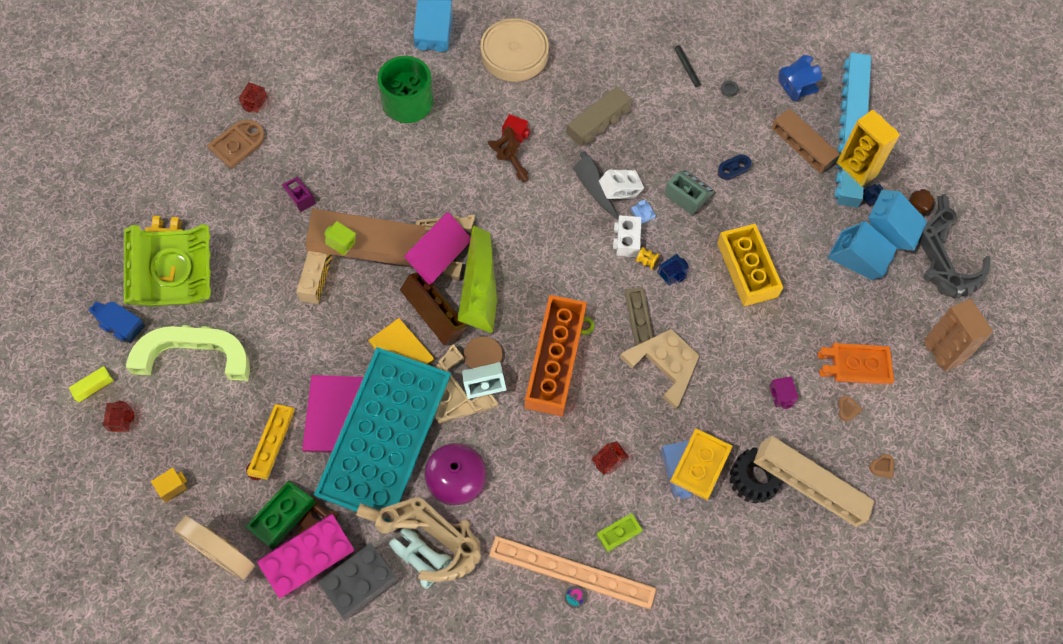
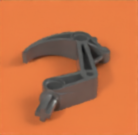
[919,194,990,299]

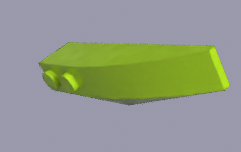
[457,226,497,333]

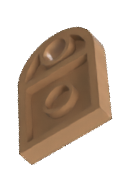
[207,120,265,169]

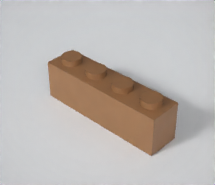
[771,108,840,174]

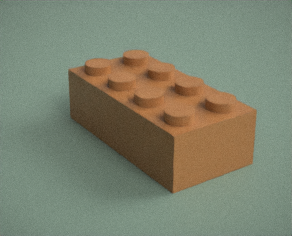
[924,299,993,371]

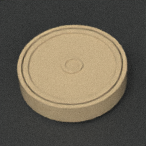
[480,18,549,82]
[173,516,255,581]

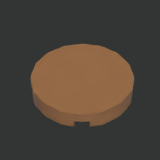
[464,337,502,369]

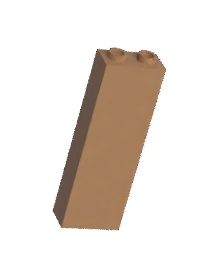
[306,208,426,267]

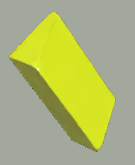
[68,366,114,403]

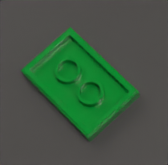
[245,480,316,550]

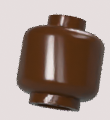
[909,189,934,216]

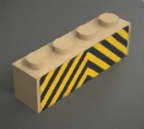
[296,251,333,304]

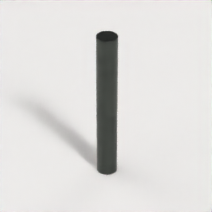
[674,45,701,88]

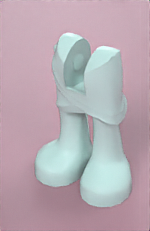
[389,528,453,589]

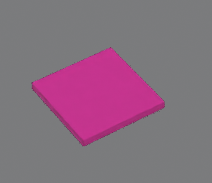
[302,375,364,453]

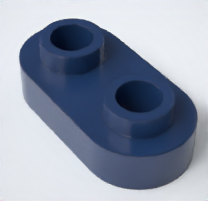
[717,154,752,180]

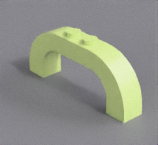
[126,325,250,381]

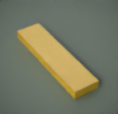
[247,404,295,480]

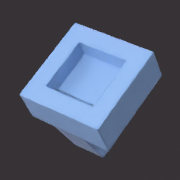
[631,200,656,224]

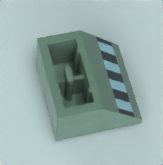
[664,170,715,215]

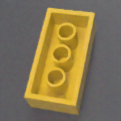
[837,110,900,187]
[717,223,783,307]

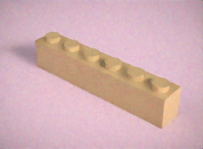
[754,436,874,527]

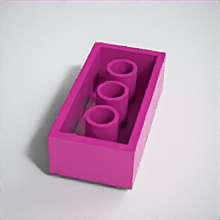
[257,513,355,599]

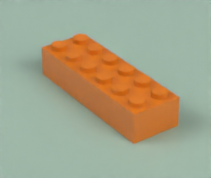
[524,295,587,417]

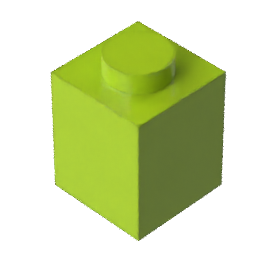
[324,221,356,256]

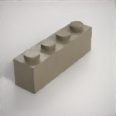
[566,86,632,147]

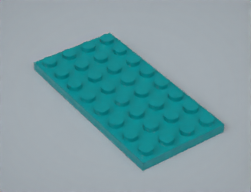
[313,347,451,522]

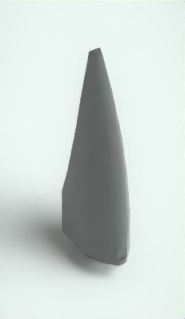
[573,151,619,220]

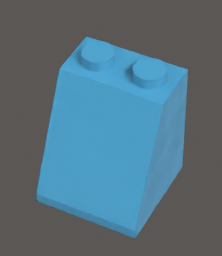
[414,0,453,52]
[869,190,927,250]
[827,221,897,280]

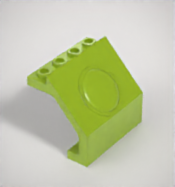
[124,224,211,307]

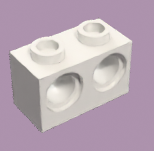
[599,169,644,199]
[613,215,641,257]

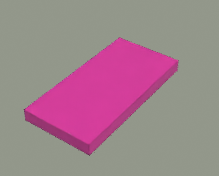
[404,212,471,285]

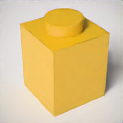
[151,468,188,503]

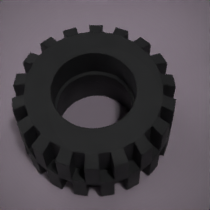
[729,447,784,504]

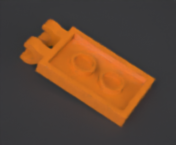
[817,343,894,384]

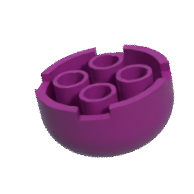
[425,443,486,506]

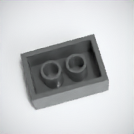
[318,543,398,621]

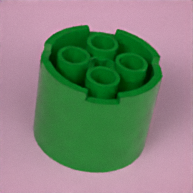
[377,56,434,123]

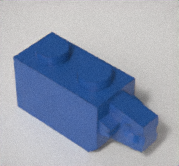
[89,301,145,343]

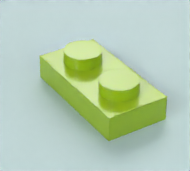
[596,513,643,553]

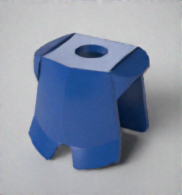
[778,55,822,101]

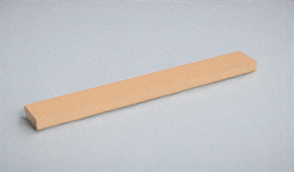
[489,536,656,609]

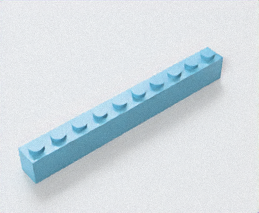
[834,52,871,208]

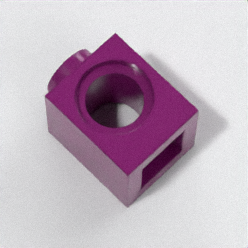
[769,376,799,409]

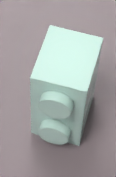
[462,362,506,399]

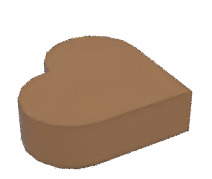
[838,396,863,422]
[869,454,894,479]

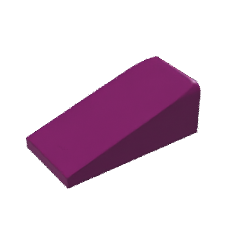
[282,177,316,212]

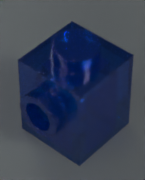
[658,254,689,286]

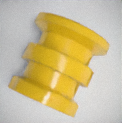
[636,247,660,270]

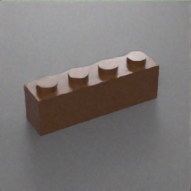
[400,272,468,345]

